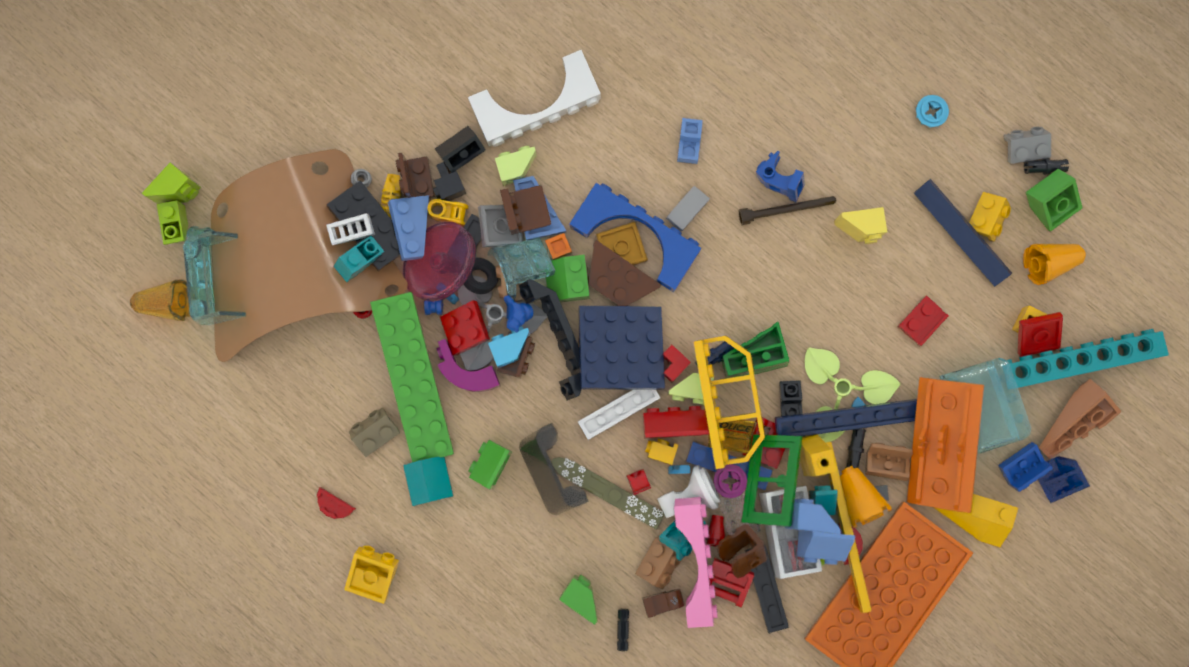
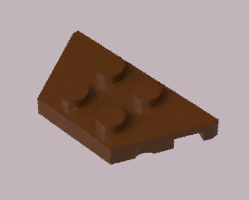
[588,240,661,306]

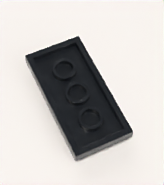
[327,180,400,272]

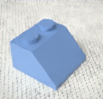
[785,499,841,534]
[797,530,855,565]

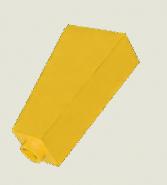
[800,434,837,476]

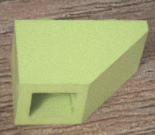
[495,146,536,186]
[668,373,714,405]

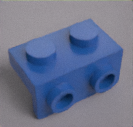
[998,442,1053,492]

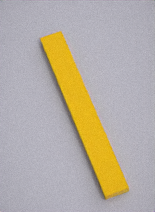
[826,442,872,613]

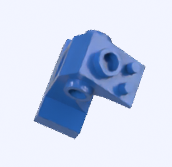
[756,151,805,202]

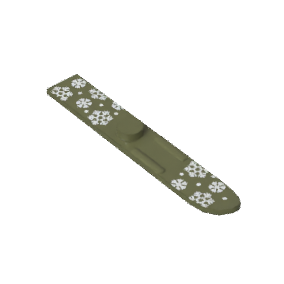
[551,457,664,530]

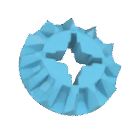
[915,95,949,128]

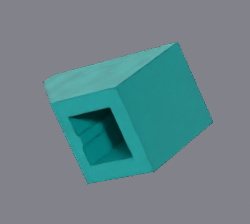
[333,235,384,282]
[809,485,837,515]

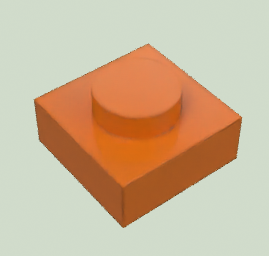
[545,233,572,260]

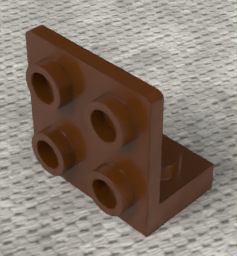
[396,152,435,198]
[500,185,551,235]

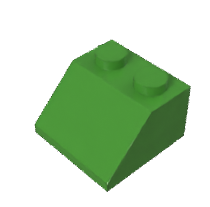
[1026,169,1083,232]
[544,255,590,303]
[468,440,512,489]
[559,574,597,625]

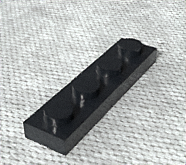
[744,544,789,633]

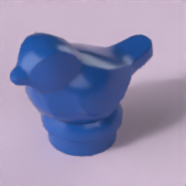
[504,295,533,333]

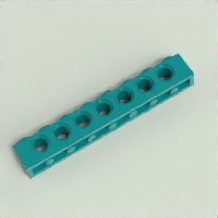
[993,329,1169,392]

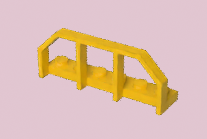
[694,335,765,469]

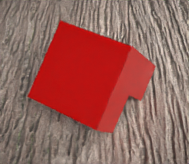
[663,345,691,383]

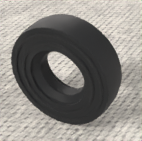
[461,258,498,294]

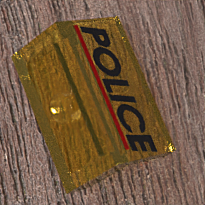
[708,420,755,453]

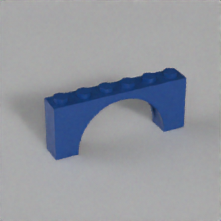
[569,183,701,293]

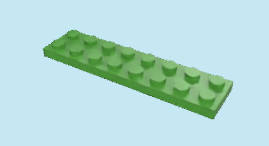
[370,291,454,462]

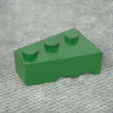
[722,322,790,378]

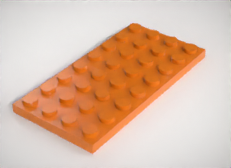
[804,501,973,667]

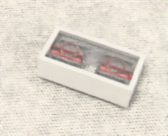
[759,486,822,579]

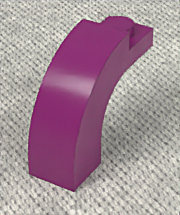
[436,339,501,392]

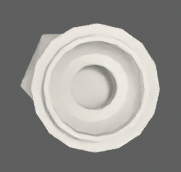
[657,465,721,518]

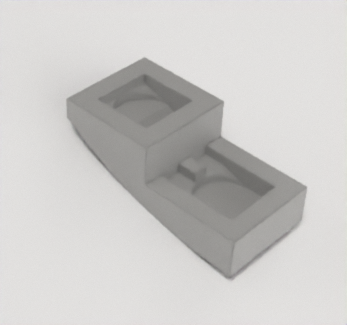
[666,186,710,232]

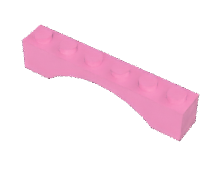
[674,497,718,628]

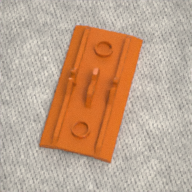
[907,377,984,513]

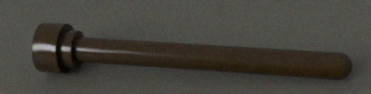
[738,196,837,225]

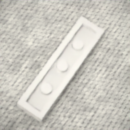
[578,390,660,440]

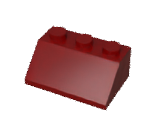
[643,406,710,439]

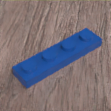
[686,442,772,490]

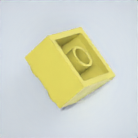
[834,207,887,244]

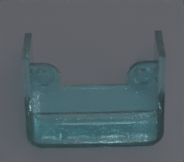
[183,231,246,325]

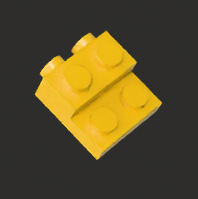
[344,545,399,604]

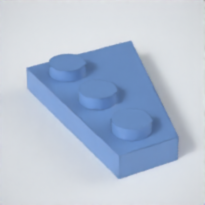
[513,176,567,241]
[388,196,429,261]

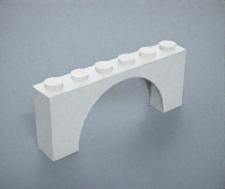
[468,50,601,147]

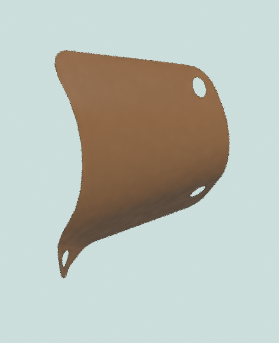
[211,149,408,362]

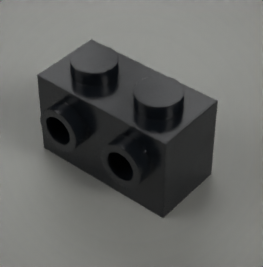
[435,126,486,173]

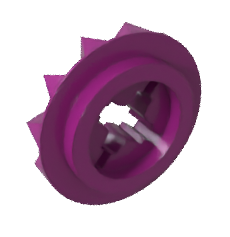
[713,464,747,498]

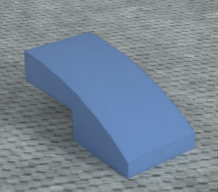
[677,118,703,164]

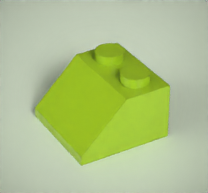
[141,163,201,204]

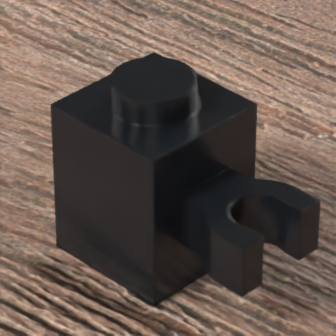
[433,162,467,201]

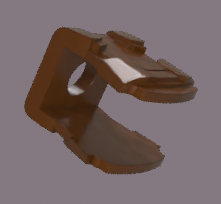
[717,524,767,579]

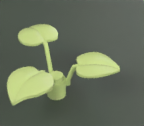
[805,347,900,443]

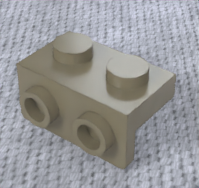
[349,408,400,457]

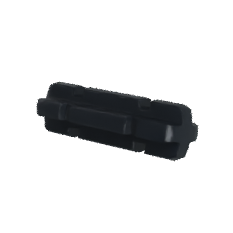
[617,608,629,651]

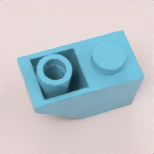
[488,326,530,368]

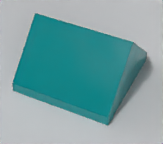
[403,457,453,506]

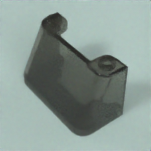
[519,423,589,515]

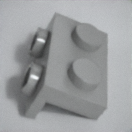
[1004,127,1051,164]

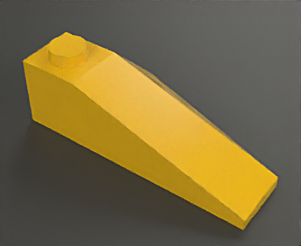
[933,494,1018,548]

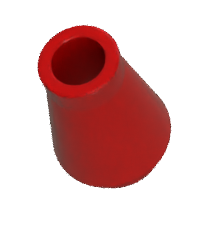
[705,515,725,547]

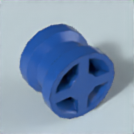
[424,294,443,315]

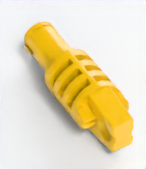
[380,174,401,220]

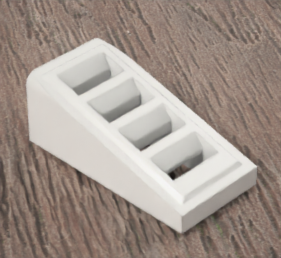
[326,213,375,245]

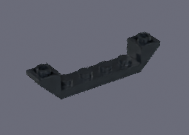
[519,279,582,401]

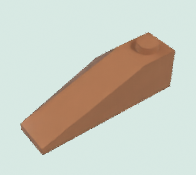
[1039,378,1121,459]

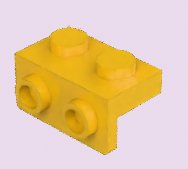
[969,192,1011,242]

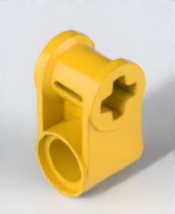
[428,199,469,226]

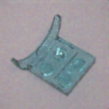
[487,238,556,301]

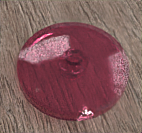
[403,222,476,302]

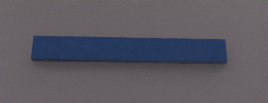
[775,399,917,436]

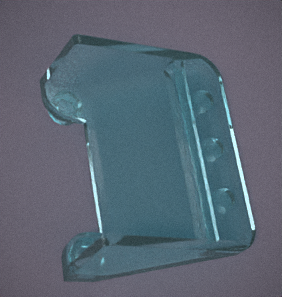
[939,358,1031,454]

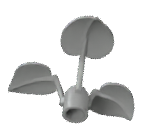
[458,276,547,371]

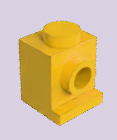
[645,439,678,465]

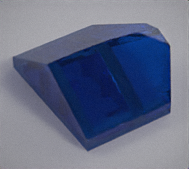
[1038,456,1091,503]

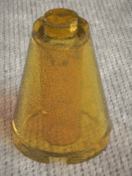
[130,279,193,321]

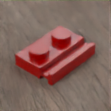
[897,295,949,347]

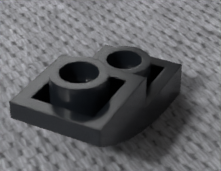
[779,380,803,416]

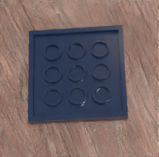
[578,306,665,390]

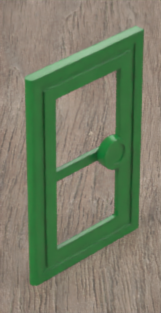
[741,435,803,527]

